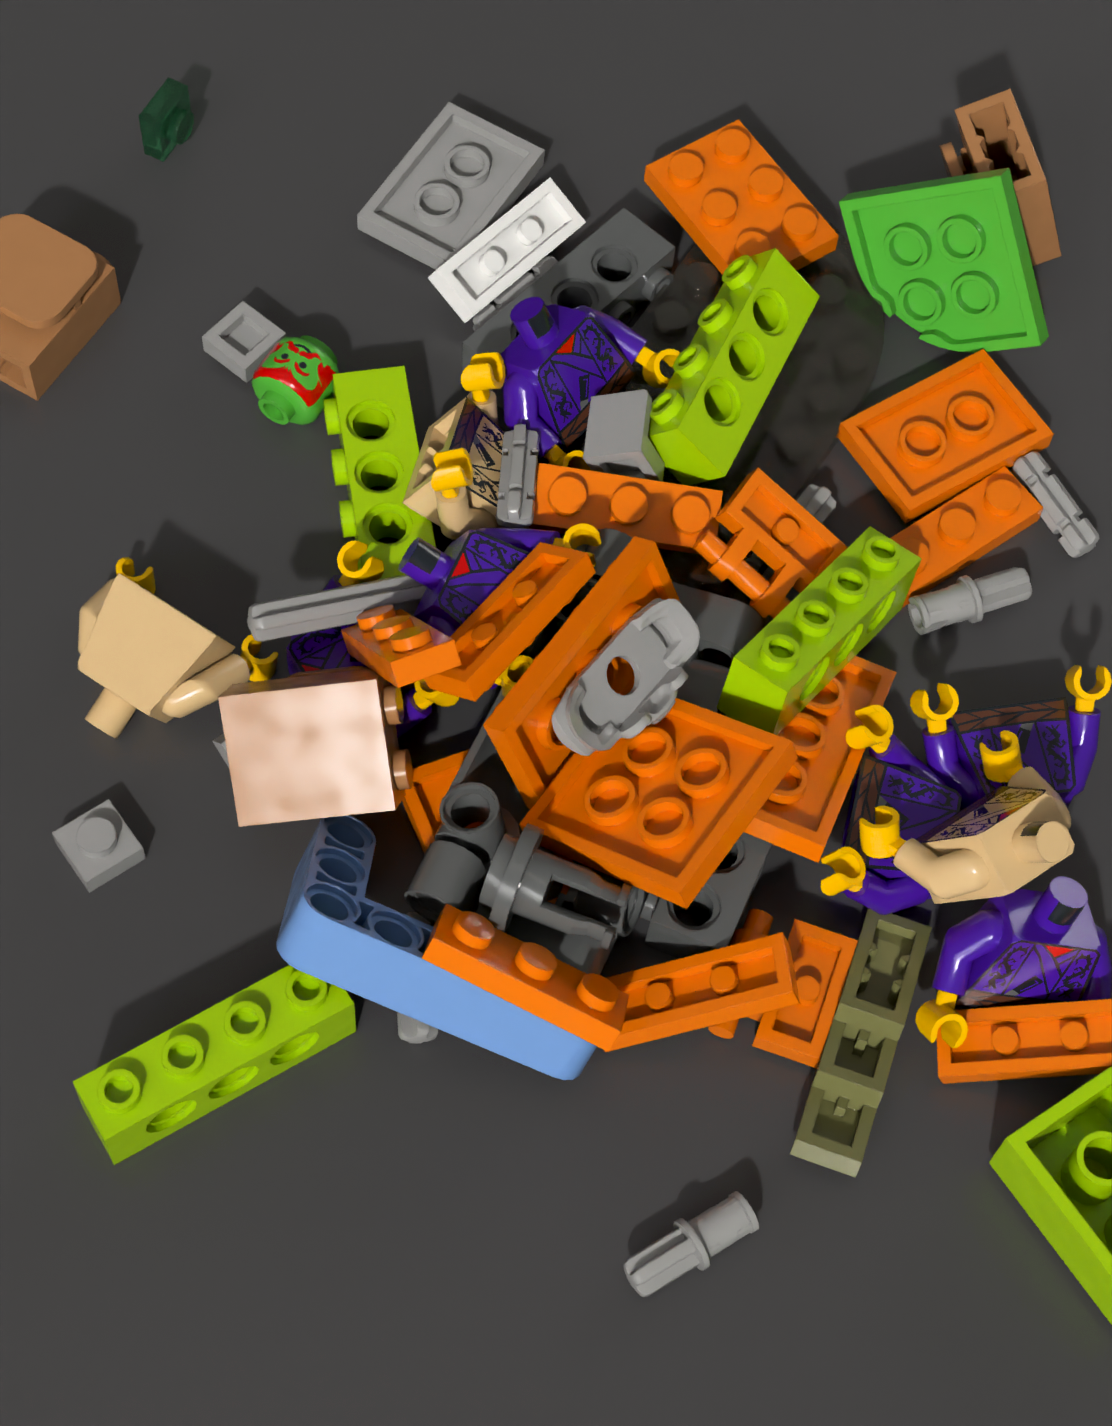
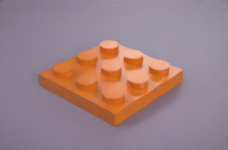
[519,681,798,909]

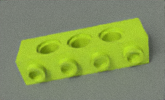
[648,248,820,486]
[323,366,436,583]
[717,526,922,735]
[73,965,356,1165]

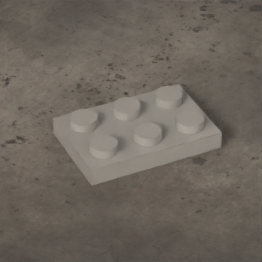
[357,102,545,270]

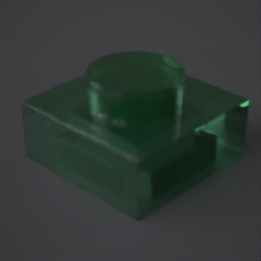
[138,77,194,162]

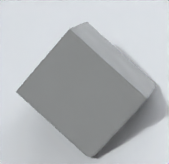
[583,389,665,482]

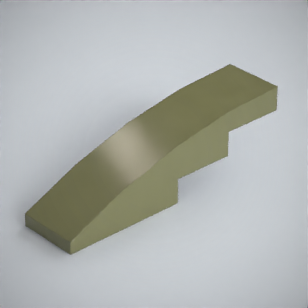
[790,908,932,1178]

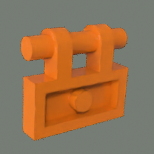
[693,467,848,619]
[708,909,858,1068]

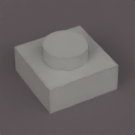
[202,301,286,383]
[52,799,146,893]

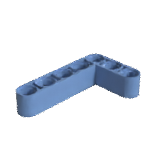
[276,815,597,1080]

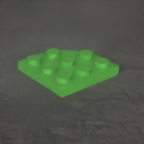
[839,168,1049,353]

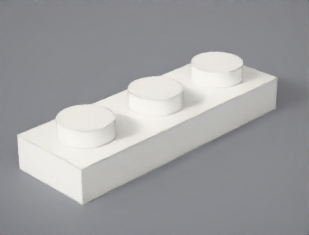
[428,177,586,323]

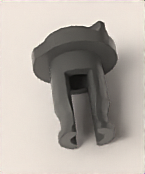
[479,823,633,950]

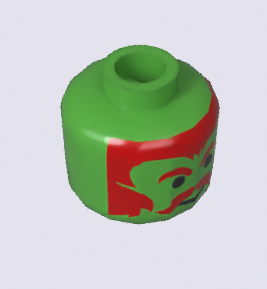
[252,335,339,425]

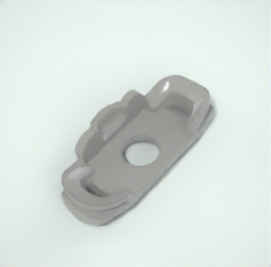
[551,598,700,756]

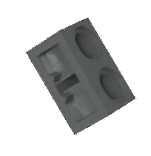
[640,832,772,959]

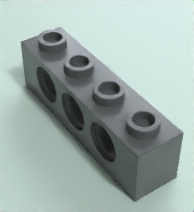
[462,208,675,411]

